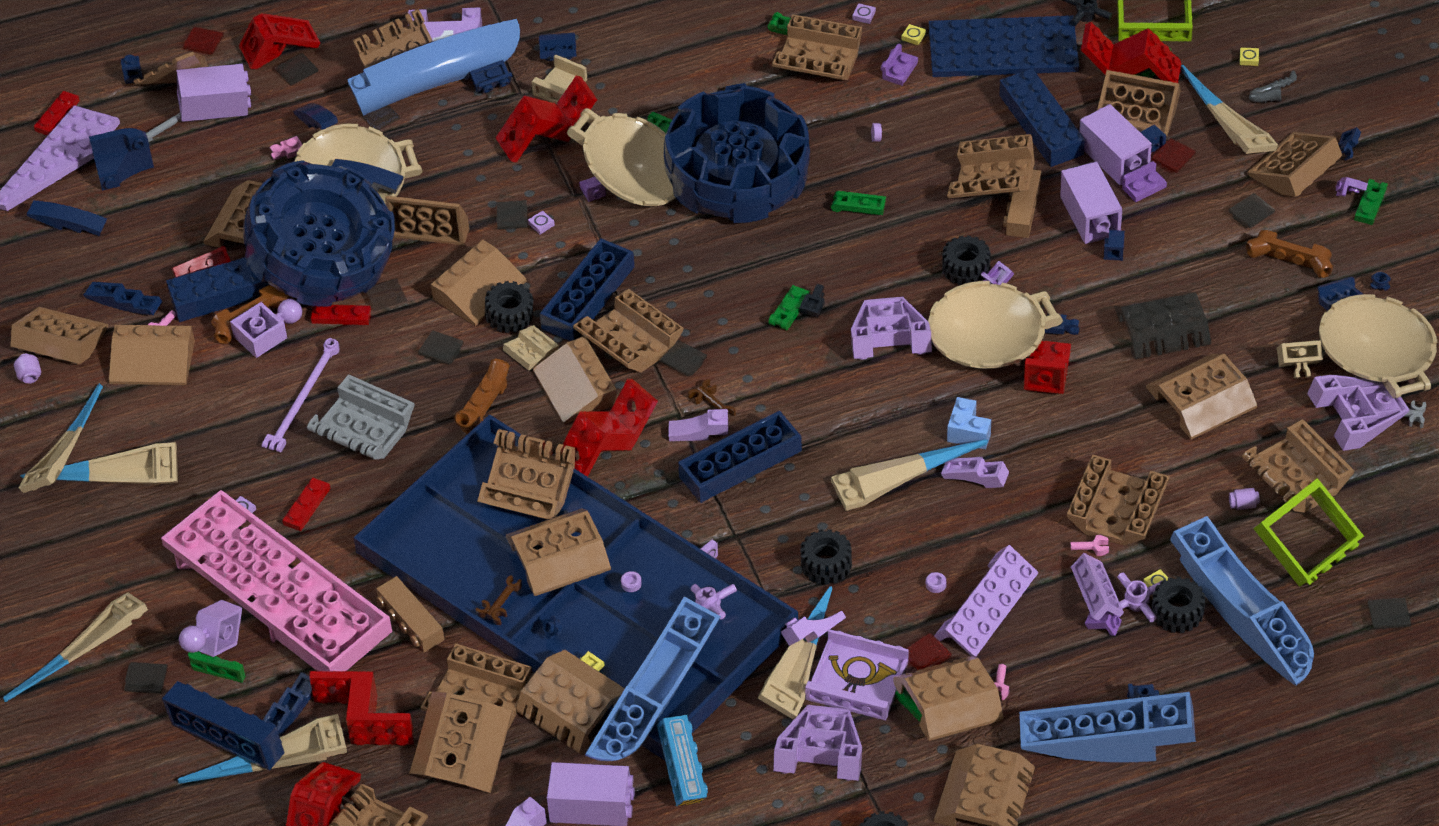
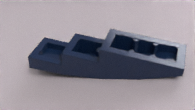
[293,103,338,130]
[331,159,403,194]
[26,200,107,236]
[83,282,162,315]
[263,672,313,738]

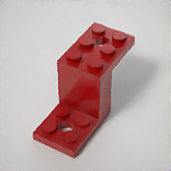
[1081,22,1181,83]
[495,75,598,163]
[563,379,658,477]
[309,671,415,746]

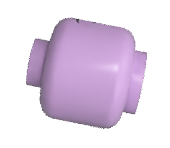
[14,354,41,384]

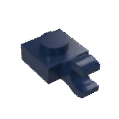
[1338,127,1361,161]
[1045,313,1079,335]

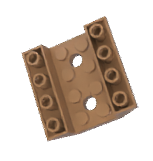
[772,14,862,80]
[947,134,1035,198]
[204,180,263,248]
[573,289,683,372]
[1146,354,1257,440]
[1067,455,1170,546]
[506,508,611,596]
[421,643,532,729]
[410,692,513,793]

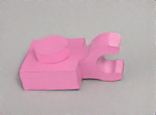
[270,136,302,160]

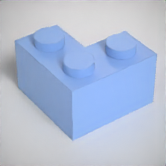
[947,397,991,449]

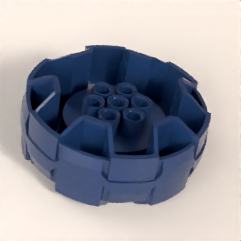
[664,86,810,223]
[243,160,395,307]

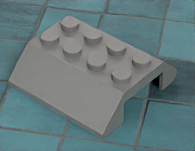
[307,374,414,459]

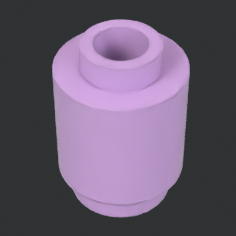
[1229,488,1260,510]

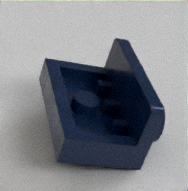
[539,33,576,61]
[469,60,513,94]
[1317,276,1364,310]

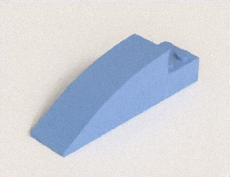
[1020,692,1196,762]

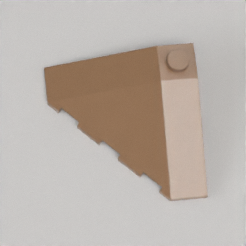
[134,52,208,85]

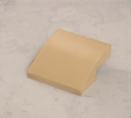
[503,325,559,371]

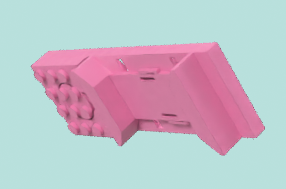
[161,490,392,671]

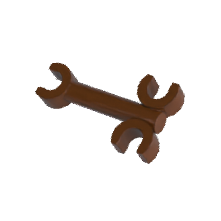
[688,379,736,416]
[475,575,522,625]

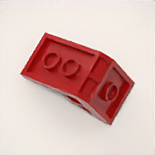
[239,13,320,69]
[1024,341,1071,394]
[286,762,361,826]

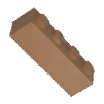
[1003,170,1041,238]
[376,576,444,652]

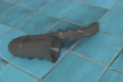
[1248,70,1297,103]

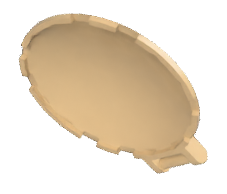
[567,108,676,206]
[294,124,423,204]
[928,281,1063,368]
[1319,294,1437,399]

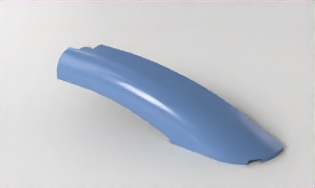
[347,19,520,116]
[1170,516,1314,686]
[585,597,721,761]

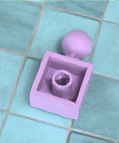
[230,299,302,358]
[179,600,242,657]

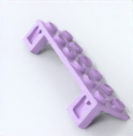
[934,545,1038,657]

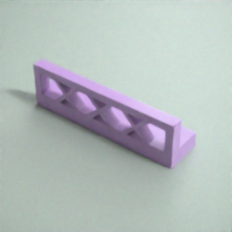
[1071,553,1124,621]

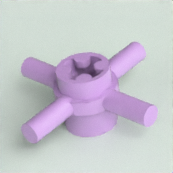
[1118,572,1161,622]
[691,584,737,619]

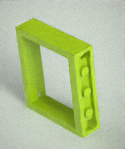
[1117,0,1192,41]
[1253,478,1364,587]

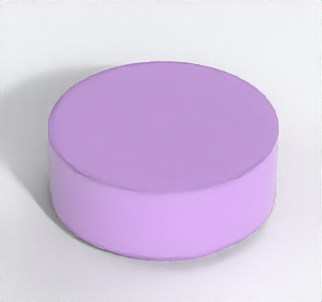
[871,123,882,142]
[621,572,642,592]
[926,572,946,593]

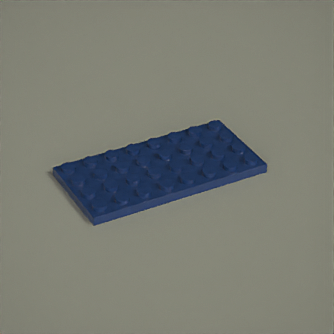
[929,15,1079,77]

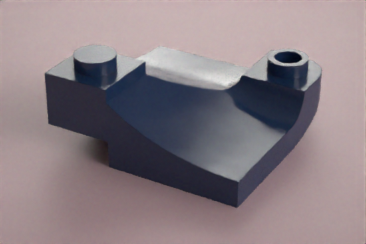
[89,128,154,191]

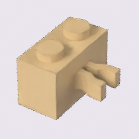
[1277,340,1323,378]

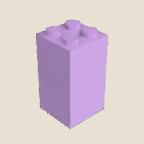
[177,64,251,122]
[1080,104,1152,185]
[1060,162,1122,244]
[547,762,635,826]

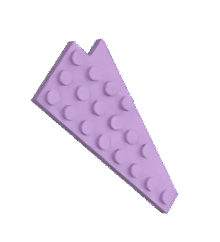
[0,106,120,211]

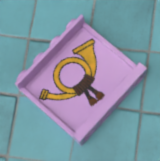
[805,630,909,721]

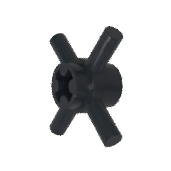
[1062,0,1112,26]

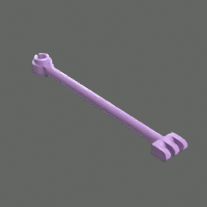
[262,338,340,453]

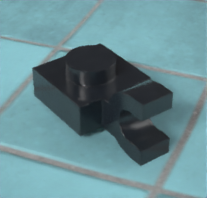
[799,284,825,318]

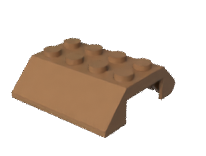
[353,9,433,69]
[1242,419,1354,513]
[477,429,575,520]
[516,650,625,754]
[893,656,1004,741]
[934,744,1035,826]
[329,784,428,826]

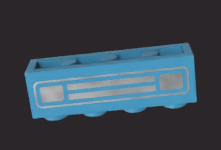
[657,715,708,806]

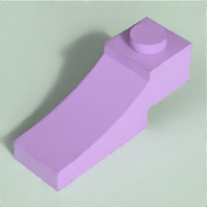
[669,409,728,441]
[941,457,1009,488]
[781,611,846,646]

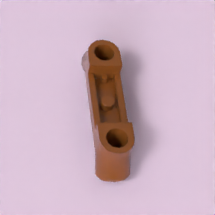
[1246,230,1333,278]
[211,285,292,344]
[455,359,510,434]

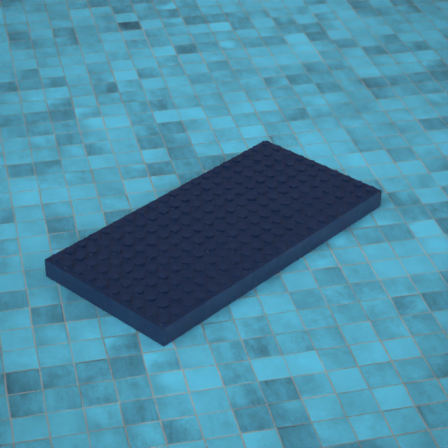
[354,415,798,761]

